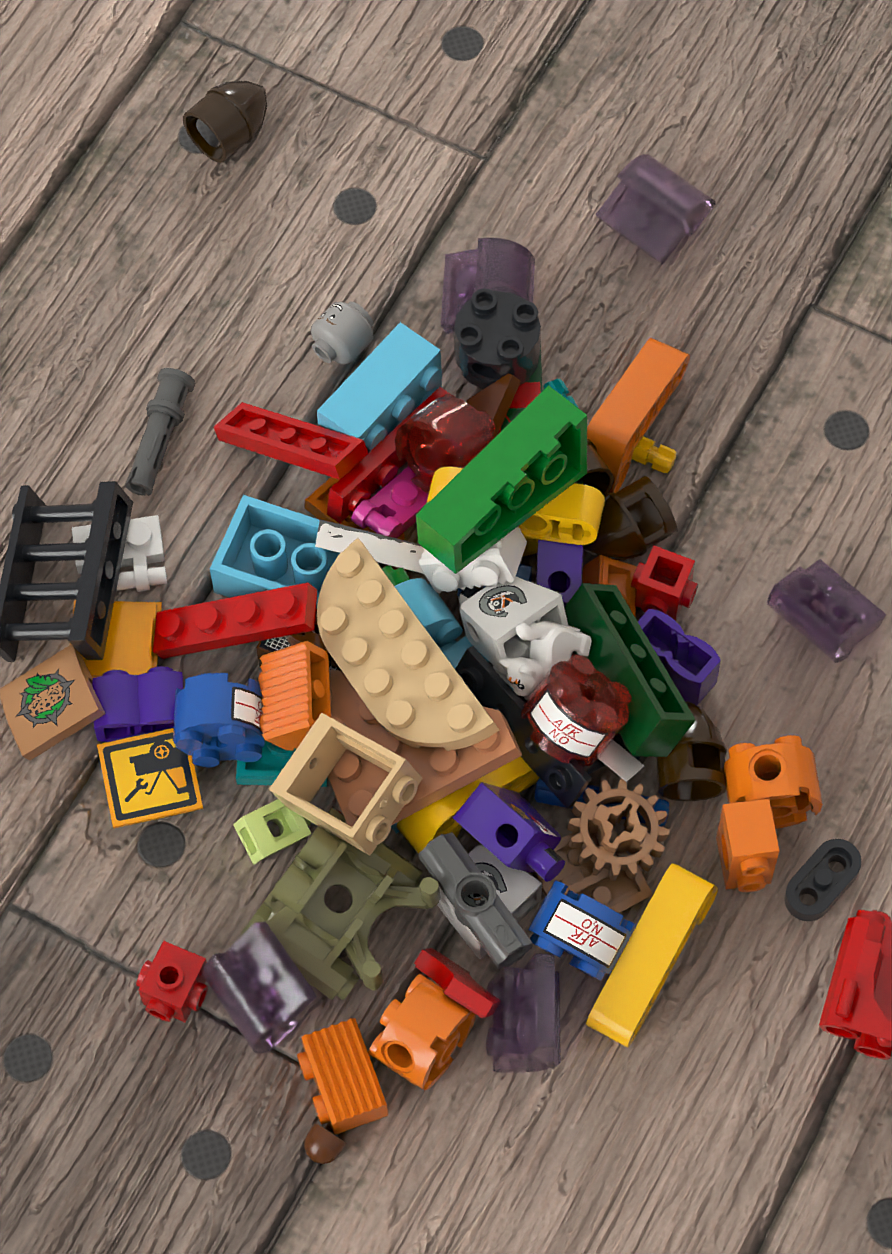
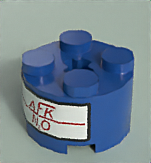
[173,673,265,768]
[528,880,637,981]

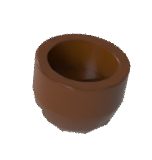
[304,1122,347,1164]

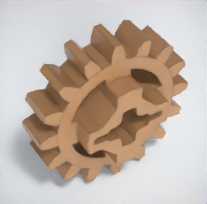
[567,779,669,881]

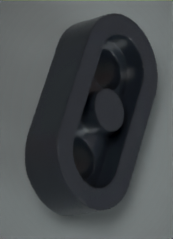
[784,839,862,921]

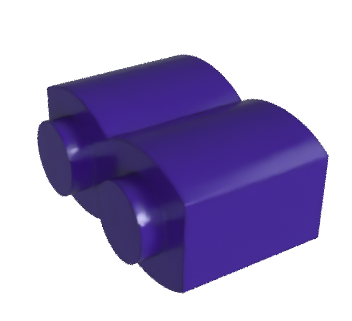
[638,609,721,705]
[92,666,184,742]

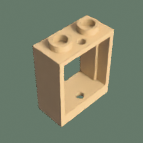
[269,713,423,856]

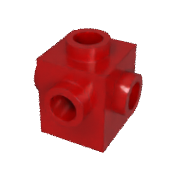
[631,545,698,621]
[136,940,210,1023]

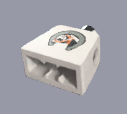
[459,576,568,675]
[437,845,542,959]

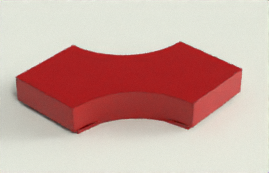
[414,948,501,1018]

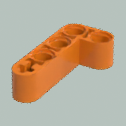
[587,338,690,493]

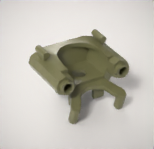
[241,806,441,1000]

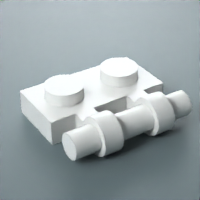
[72,515,167,592]

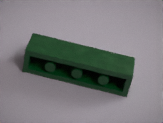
[564,583,696,757]

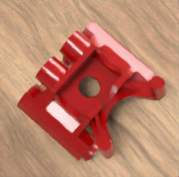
[819,910,892,1060]

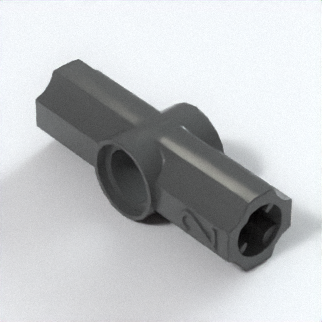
[419,832,533,970]

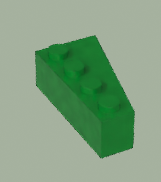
[416,385,587,574]

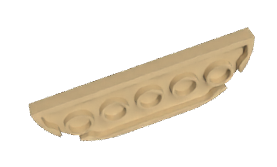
[317,538,499,751]

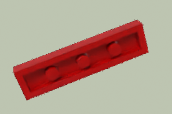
[327,387,453,524]
[213,402,368,480]
[152,582,317,659]

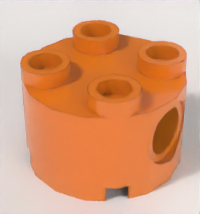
[724,735,823,829]
[368,974,476,1090]

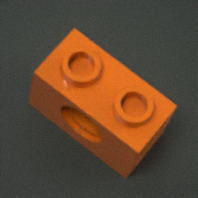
[716,799,780,892]

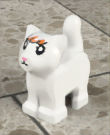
[499,621,592,696]

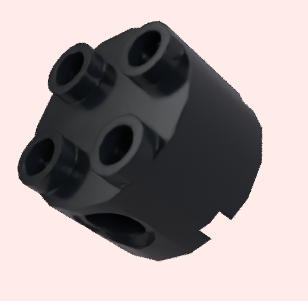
[454,288,541,390]

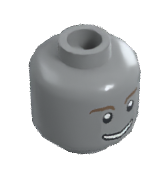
[311,302,374,365]

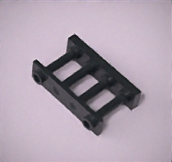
[0,481,133,662]
[455,646,648,809]

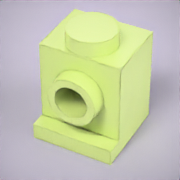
[233,799,312,865]

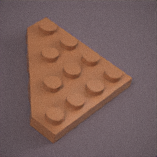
[328,669,522,827]

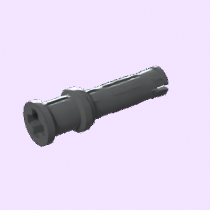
[125,368,196,496]

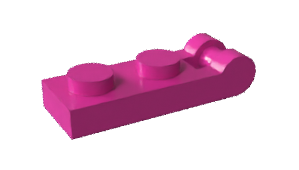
[351,458,446,539]

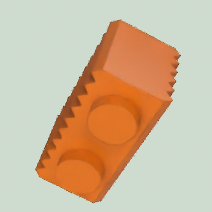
[258,641,331,751]
[296,1018,388,1135]

